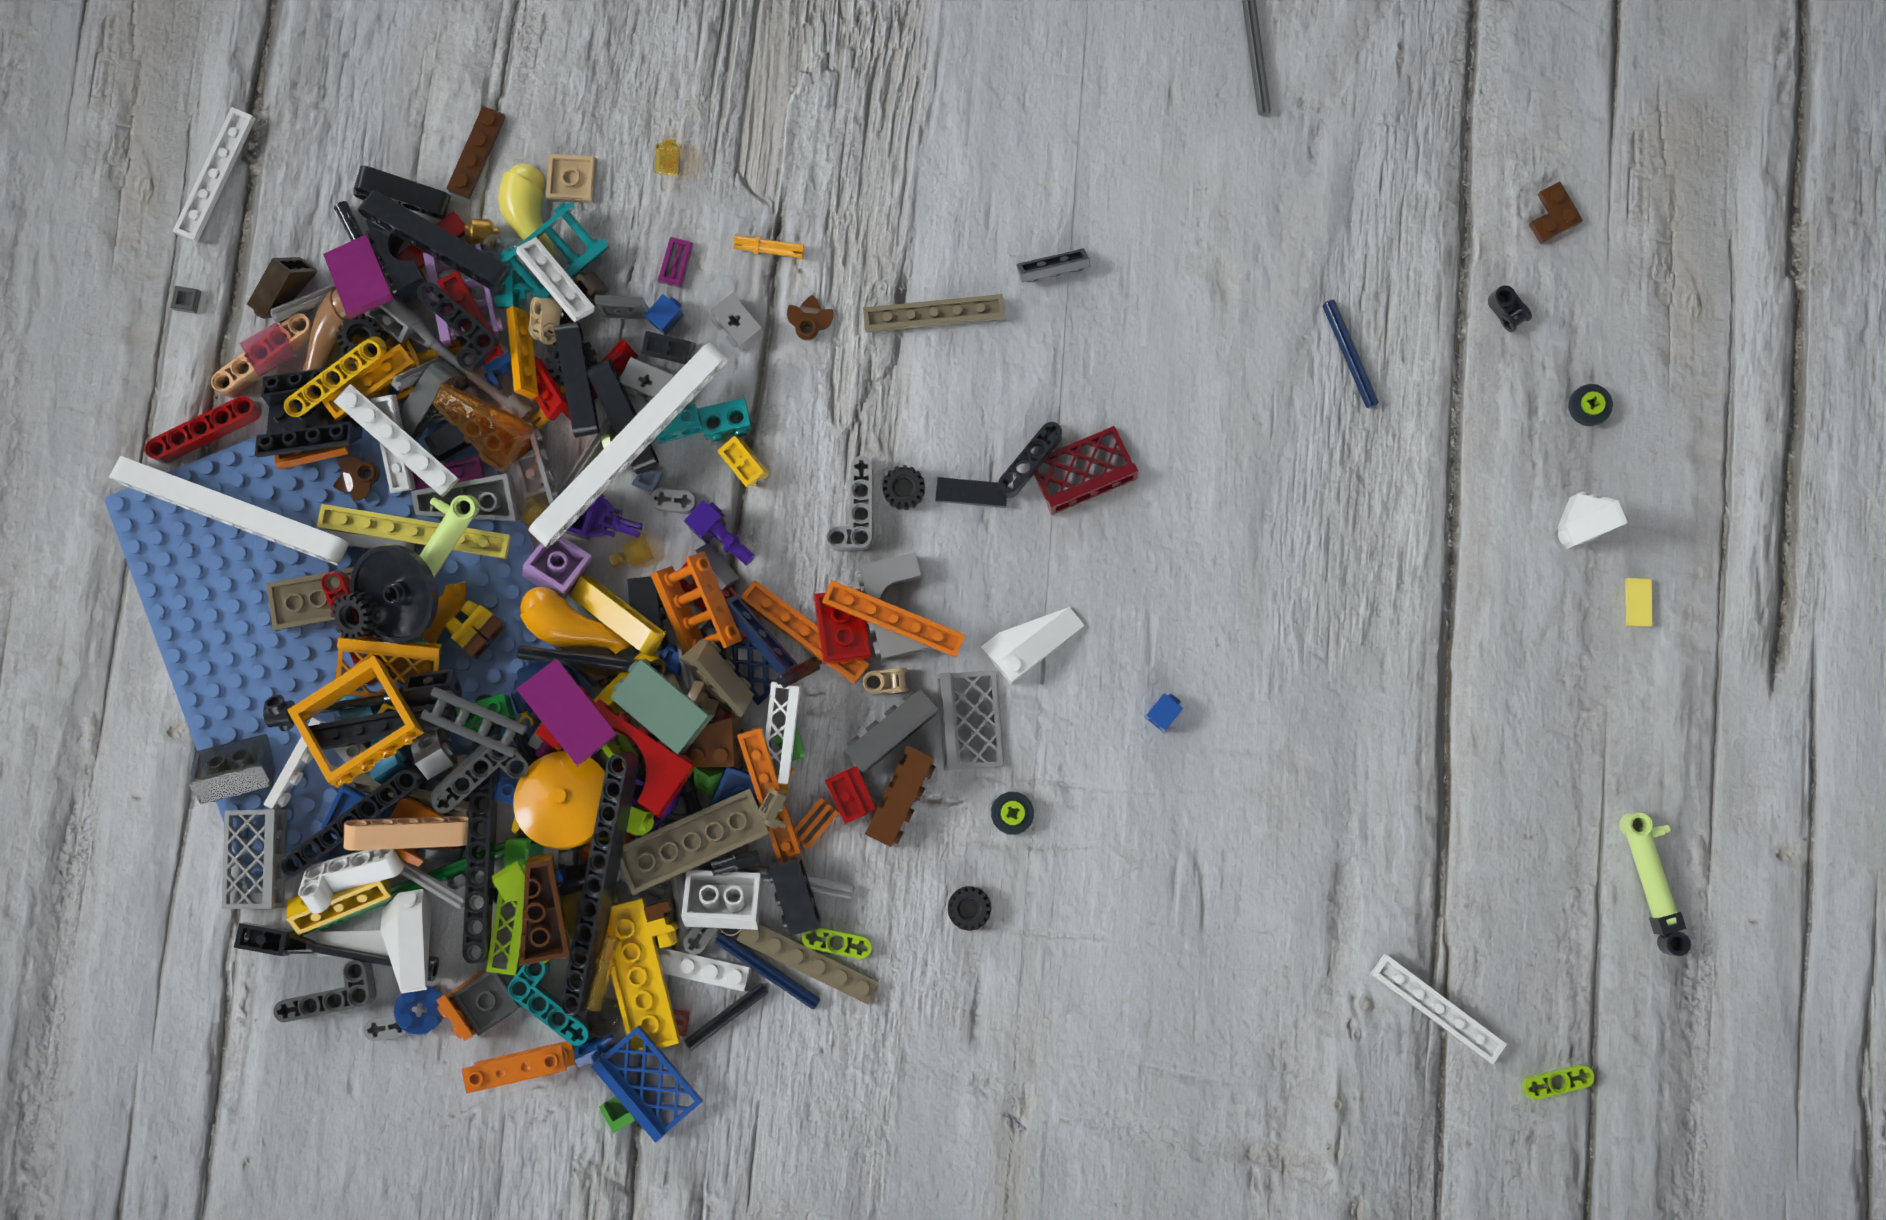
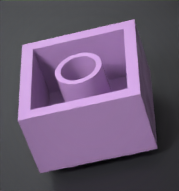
[522,536,592,599]

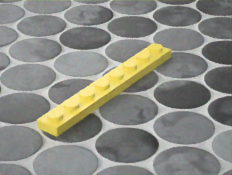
[316,504,511,559]

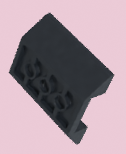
[255,364,363,458]

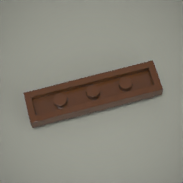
[446,106,506,199]

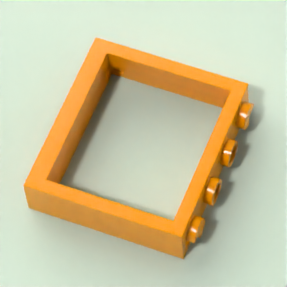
[287,655,424,788]

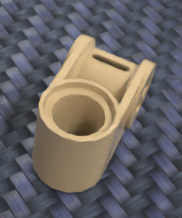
[528,297,562,345]
[863,668,909,695]

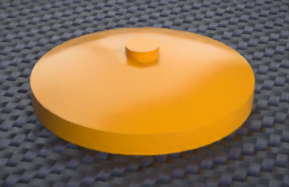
[513,751,605,850]

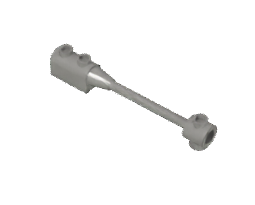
[364,295,533,427]

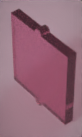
[239,323,296,377]

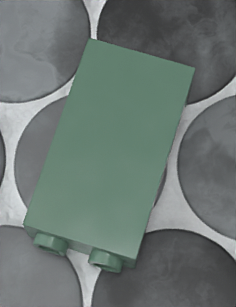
[611,659,714,754]

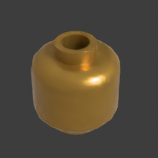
[465,219,499,250]

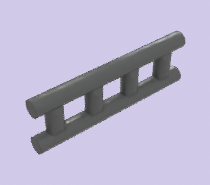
[420,687,527,758]

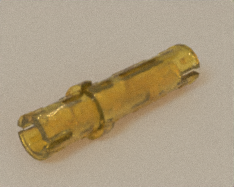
[585,935,620,1011]

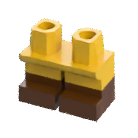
[445,600,508,659]
[644,898,680,948]

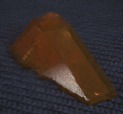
[433,382,535,474]

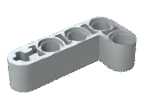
[826,456,873,551]

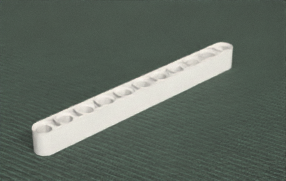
[528,342,728,548]
[109,456,349,565]

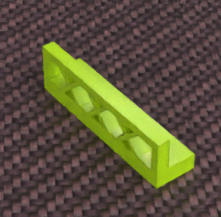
[486,893,524,975]

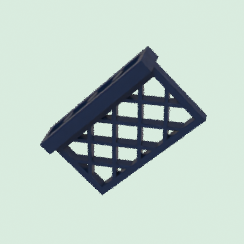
[700,595,798,705]

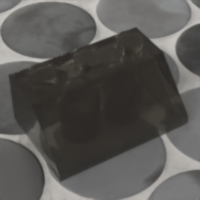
[188,734,275,804]

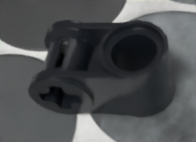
[1488,285,1532,333]

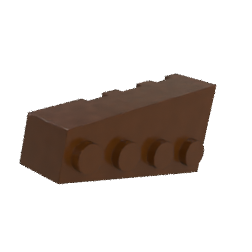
[640,716,743,768]
[865,745,936,847]
[519,852,571,966]

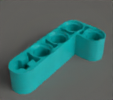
[508,961,593,1046]

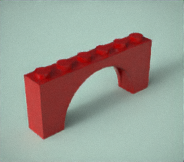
[535,686,694,818]

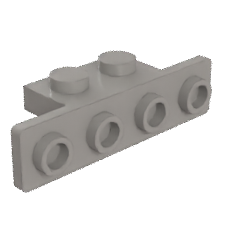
[514,422,559,504]

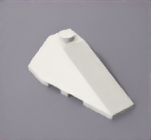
[380,889,432,993]

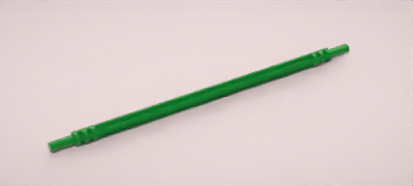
[293,833,538,936]

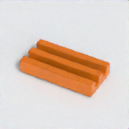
[794,797,839,850]

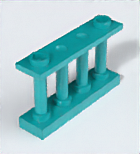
[500,201,609,300]

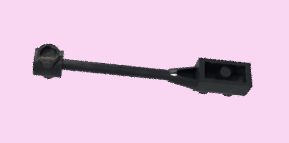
[263,669,462,731]
[234,922,439,982]

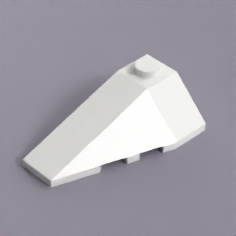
[1557,492,1628,549]
[981,607,1085,685]

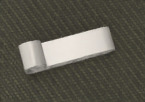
[298,849,404,914]

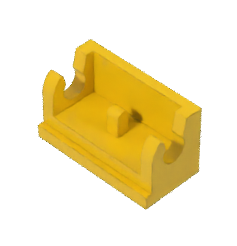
[717,436,771,487]

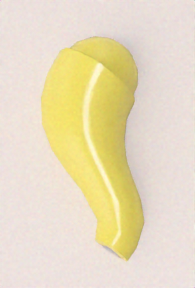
[498,164,555,258]

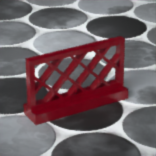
[1034,426,1138,515]

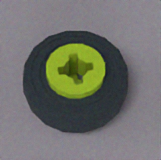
[1568,384,1613,427]
[991,792,1034,835]

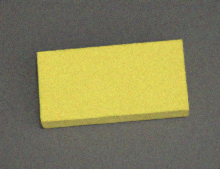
[1625,578,1652,627]

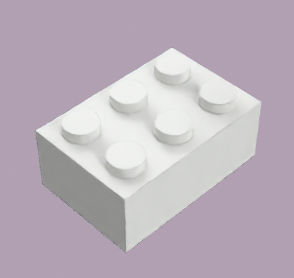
[681,870,762,930]

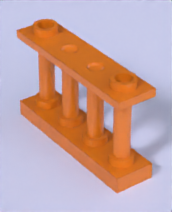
[650,551,742,654]
[462,1041,576,1094]

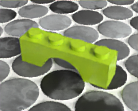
[492,861,571,963]

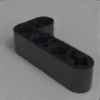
[353,165,451,219]
[417,282,498,372]

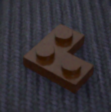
[1529,181,1583,244]

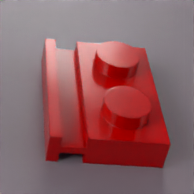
[825,766,877,824]

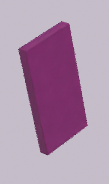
[323,234,394,319]
[516,659,618,767]

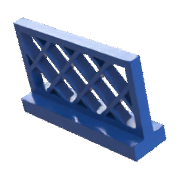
[591,1025,703,1143]

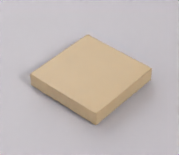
[546,154,596,203]

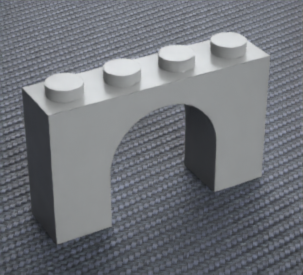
[857,553,933,661]

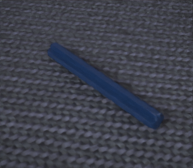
[1322,299,1379,408]
[715,933,821,1010]

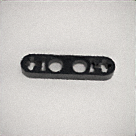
[998,422,1062,498]

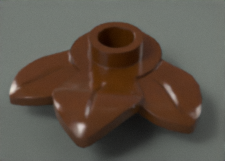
[787,295,834,341]
[333,456,380,501]

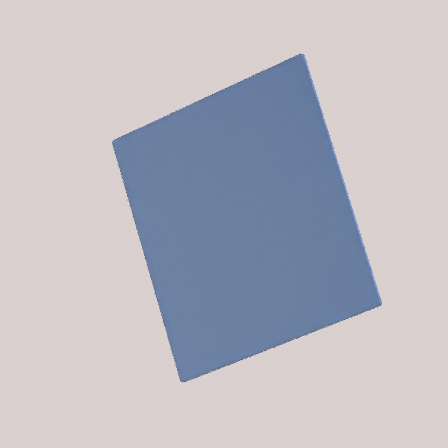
[105,380,612,893]

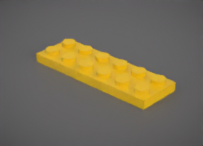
[604,898,681,1055]

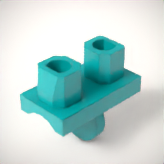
[494,265,533,309]

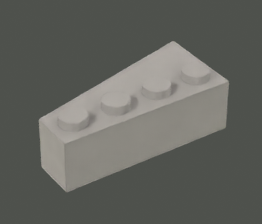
[411,473,521,522]

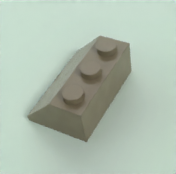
[680,639,754,717]

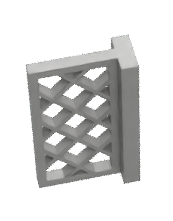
[936,670,1003,771]
[221,809,287,909]

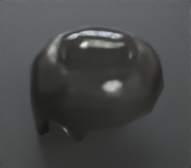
[585,997,623,1038]

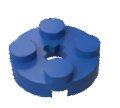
[394,985,443,1036]

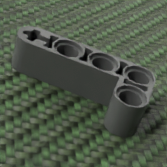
[400,362,468,442]
[431,734,528,813]
[273,960,376,1022]

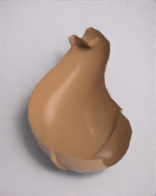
[302,287,351,371]

